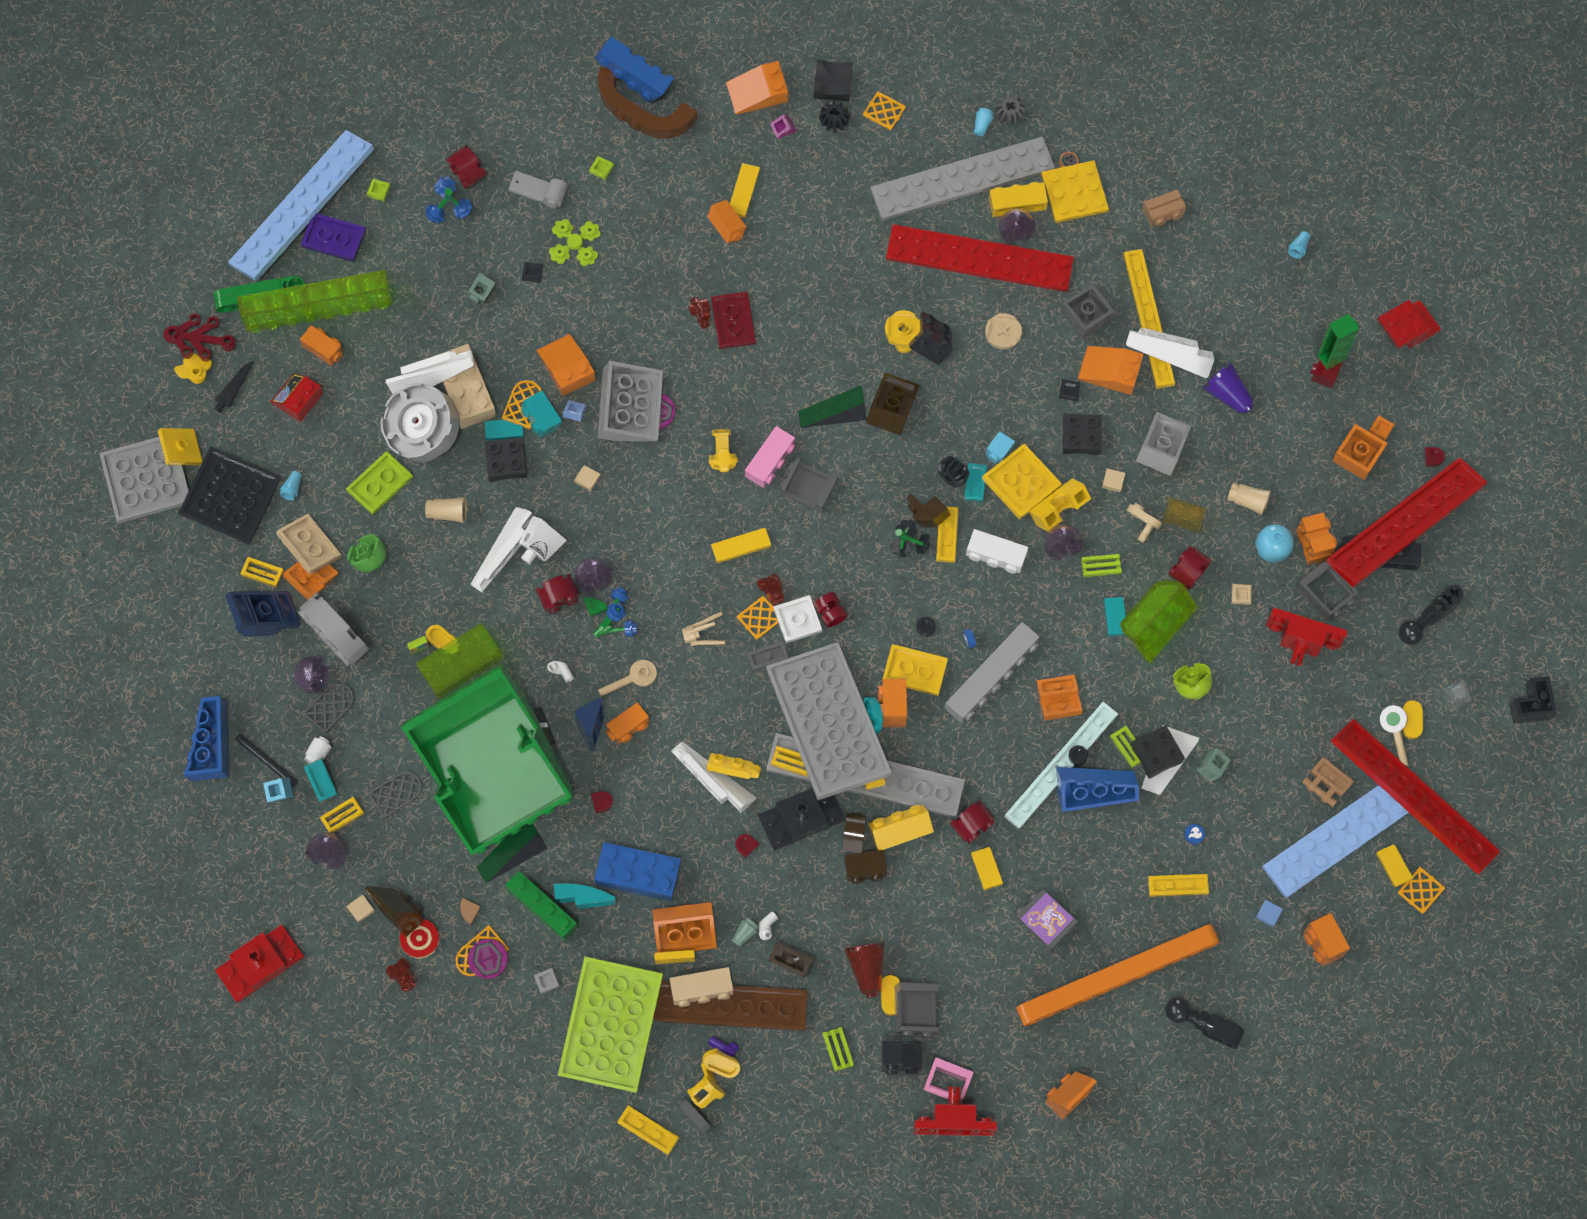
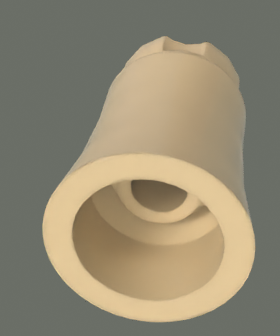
[1227,482,1271,516]
[425,497,467,523]

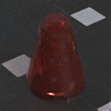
[845,942,885,998]

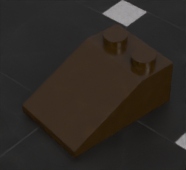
[866,373,920,435]
[365,886,424,937]

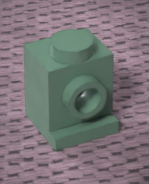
[467,273,495,304]
[1196,748,1231,781]

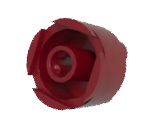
[446,145,487,189]
[1168,546,1212,591]
[535,574,580,615]
[950,800,996,844]

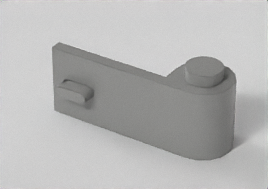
[508,171,568,208]

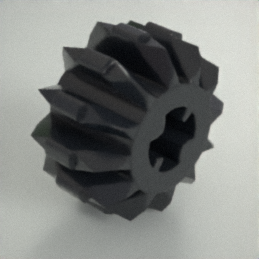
[819,101,850,133]
[937,456,970,488]

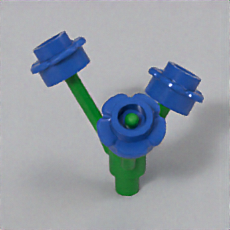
[593,587,637,638]

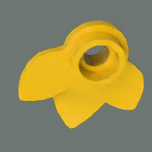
[174,353,212,384]

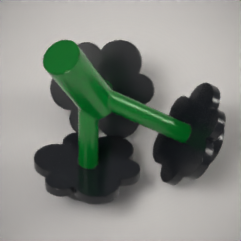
[890,520,930,557]

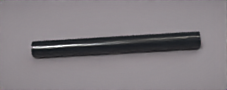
[235,734,298,787]

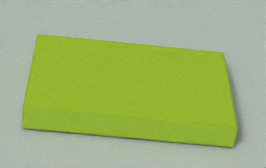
[346,451,413,515]

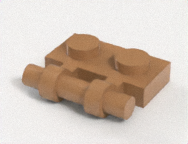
[1302,757,1354,807]

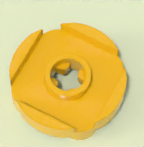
[885,310,920,348]

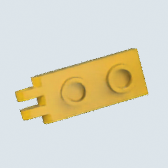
[706,753,761,779]

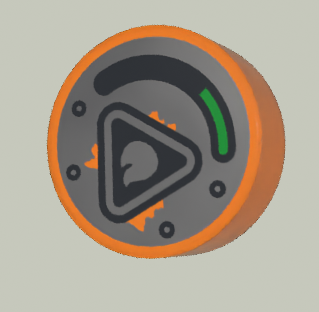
[1059,152,1078,167]

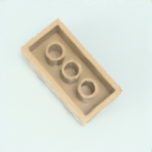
[433,344,496,429]

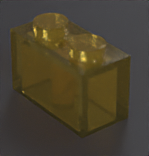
[1162,497,1206,533]

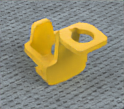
[709,429,738,472]
[687,1048,725,1109]

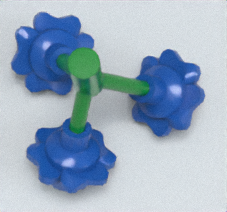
[425,176,473,224]

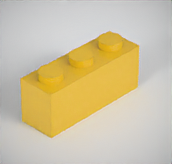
[989,182,1048,217]
[868,804,934,851]

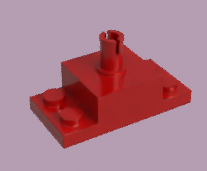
[1265,607,1348,666]
[215,924,304,1003]
[913,1087,997,1136]

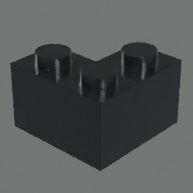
[1510,676,1557,724]
[881,1040,922,1075]

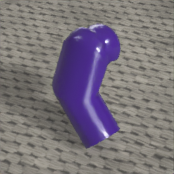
[708,1036,739,1056]

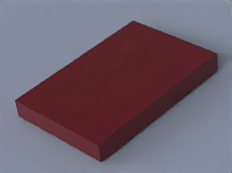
[711,292,756,349]

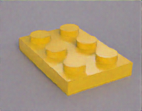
[882,644,948,696]

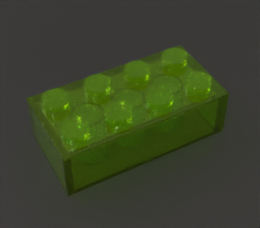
[416,623,503,700]

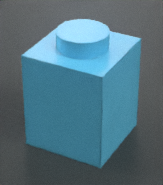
[986,431,1015,464]
[263,778,294,802]

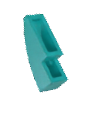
[554,883,616,909]

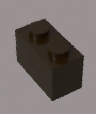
[844,850,887,884]
[768,941,817,977]

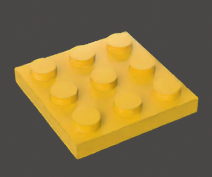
[1041,160,1109,223]
[982,444,1062,520]

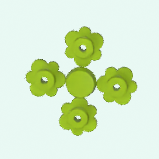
[549,219,601,266]

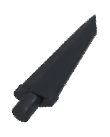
[214,361,254,413]

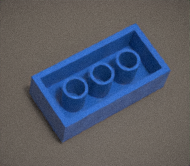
[595,842,681,902]

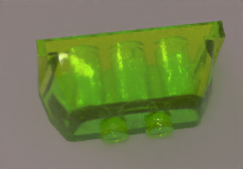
[1120,580,1198,663]

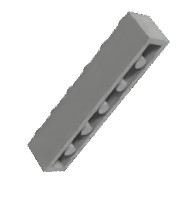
[945,622,1039,723]

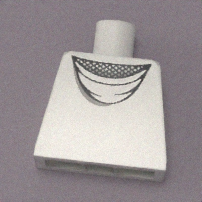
[520,516,566,565]

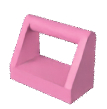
[924,1058,973,1104]

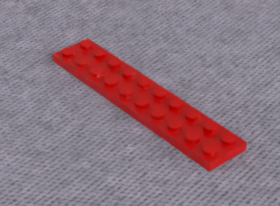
[886,224,1074,292]
[1326,458,1487,588]
[1331,719,1501,875]

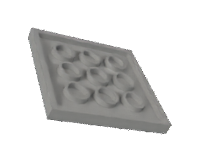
[99,437,189,524]

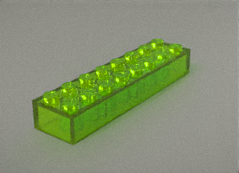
[237,270,393,333]

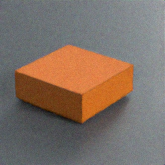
[1369,415,1395,441]

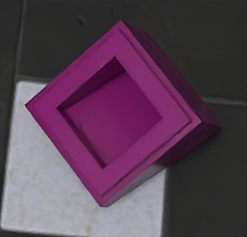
[770,114,797,139]

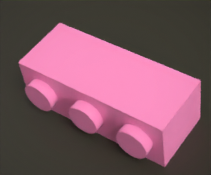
[745,426,796,488]

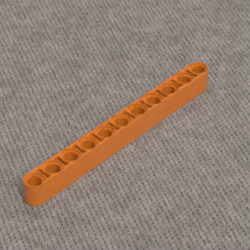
[1016,924,1220,1027]

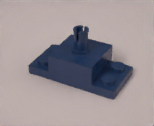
[225,591,301,637]

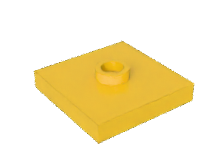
[158,428,202,465]

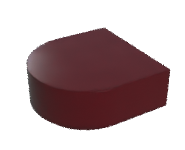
[1424,447,1445,467]
[591,791,613,814]
[735,834,759,858]

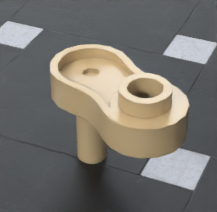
[1126,503,1162,543]

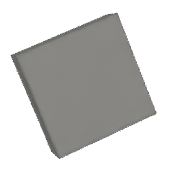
[534,968,560,995]

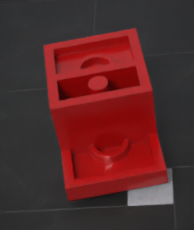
[1377,300,1441,349]

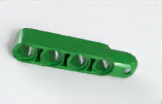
[213,276,306,313]

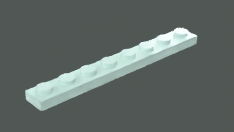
[1004,702,1118,829]

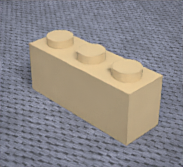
[670,967,733,1007]

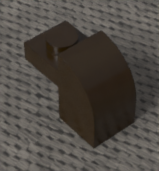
[906,494,951,528]
[842,813,866,853]

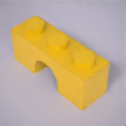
[1029,478,1091,532]

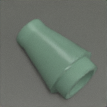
[731,917,759,947]

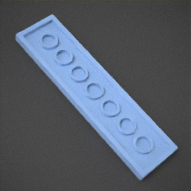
[1262,785,1409,898]

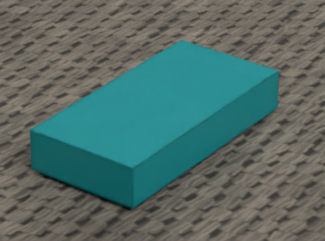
[485,418,524,441]
[964,463,987,502]
[1104,597,1128,637]
[303,758,337,802]

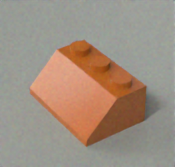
[652,902,717,953]

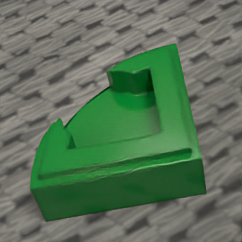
[583,597,608,617]

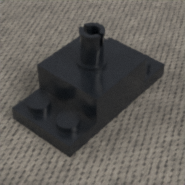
[758,788,845,851]

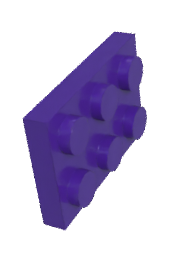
[301,213,366,262]

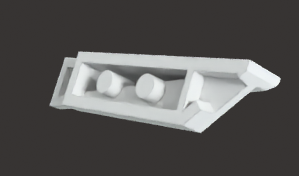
[1126,328,1214,378]
[386,350,474,394]
[471,507,533,593]
[671,742,756,813]

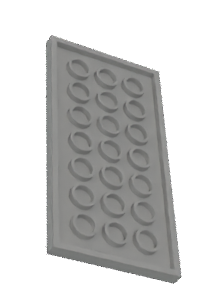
[766,642,892,800]

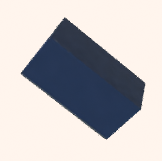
[574,698,605,751]

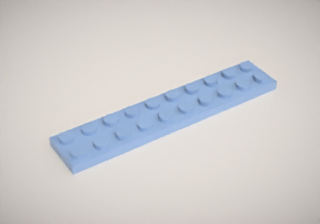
[228,130,374,282]

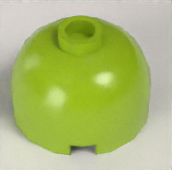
[1173,663,1213,700]

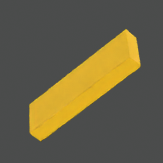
[730,163,760,218]
[936,506,958,563]
[711,528,771,563]
[1148,874,1209,897]
[617,1105,679,1155]

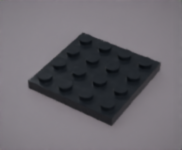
[178,446,281,545]

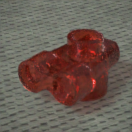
[688,297,710,329]
[756,574,785,606]
[385,958,415,992]

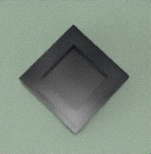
[522,262,543,283]
[1059,379,1080,401]

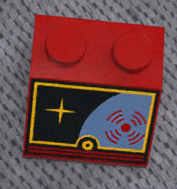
[270,373,323,422]

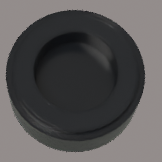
[916,617,936,637]
[1068,745,1088,766]

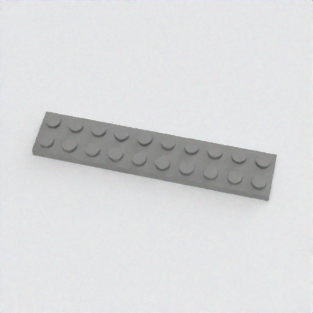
[870,137,1055,221]
[766,733,965,818]

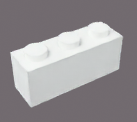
[966,529,1028,574]

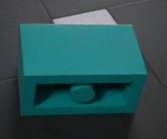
[521,391,562,438]

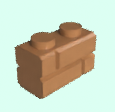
[1142,190,1186,227]

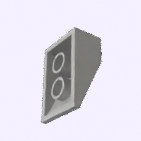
[1136,412,1191,476]

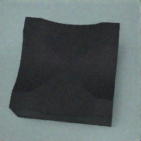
[813,59,853,101]
[1062,414,1102,455]
[485,438,527,482]
[1130,725,1185,779]

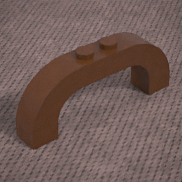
[598,66,698,139]

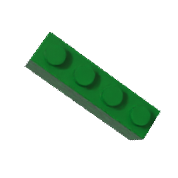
[1317,313,1359,370]
[505,871,578,942]

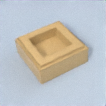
[574,465,600,491]
[1102,469,1125,492]
[1231,584,1251,605]
[346,895,375,923]

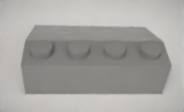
[598,361,663,441]

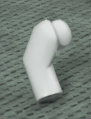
[547,661,575,683]
[758,912,778,940]

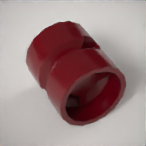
[814,592,848,628]

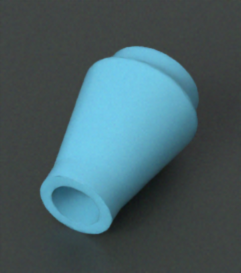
[974,108,994,137]
[1288,231,1311,259]
[280,471,302,500]

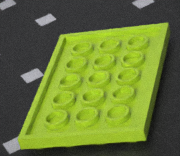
[558,956,663,1093]

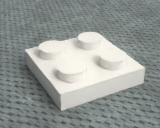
[773,595,822,643]

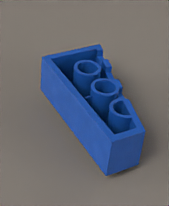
[594,36,674,103]
[184,696,229,781]
[1056,767,1139,812]

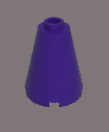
[1203,362,1254,414]

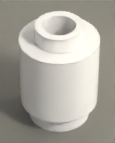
[304,736,331,763]

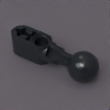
[1399,585,1464,645]
[1165,997,1245,1049]

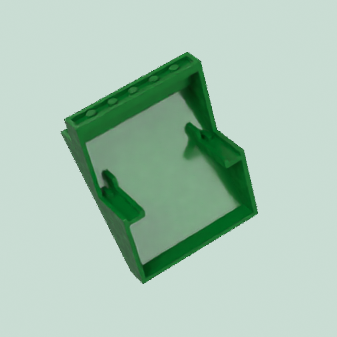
[401,664,574,855]

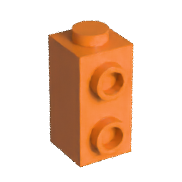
[707,200,746,243]
[300,325,343,366]
[606,702,649,744]

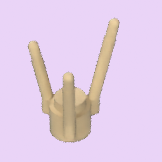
[682,612,725,646]

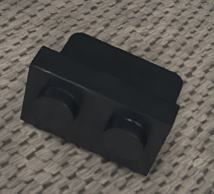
[909,312,952,365]

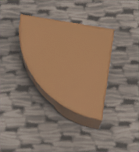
[460,898,480,925]

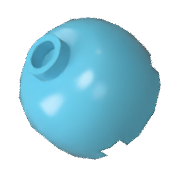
[1255,524,1294,563]

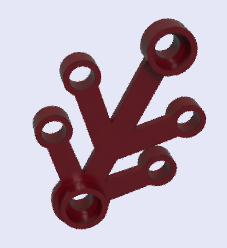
[163,313,236,362]

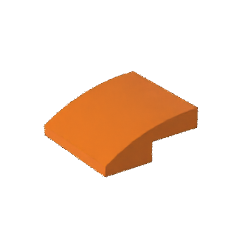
[283,562,338,600]
[1036,674,1083,721]

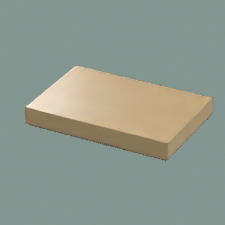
[276,514,342,575]

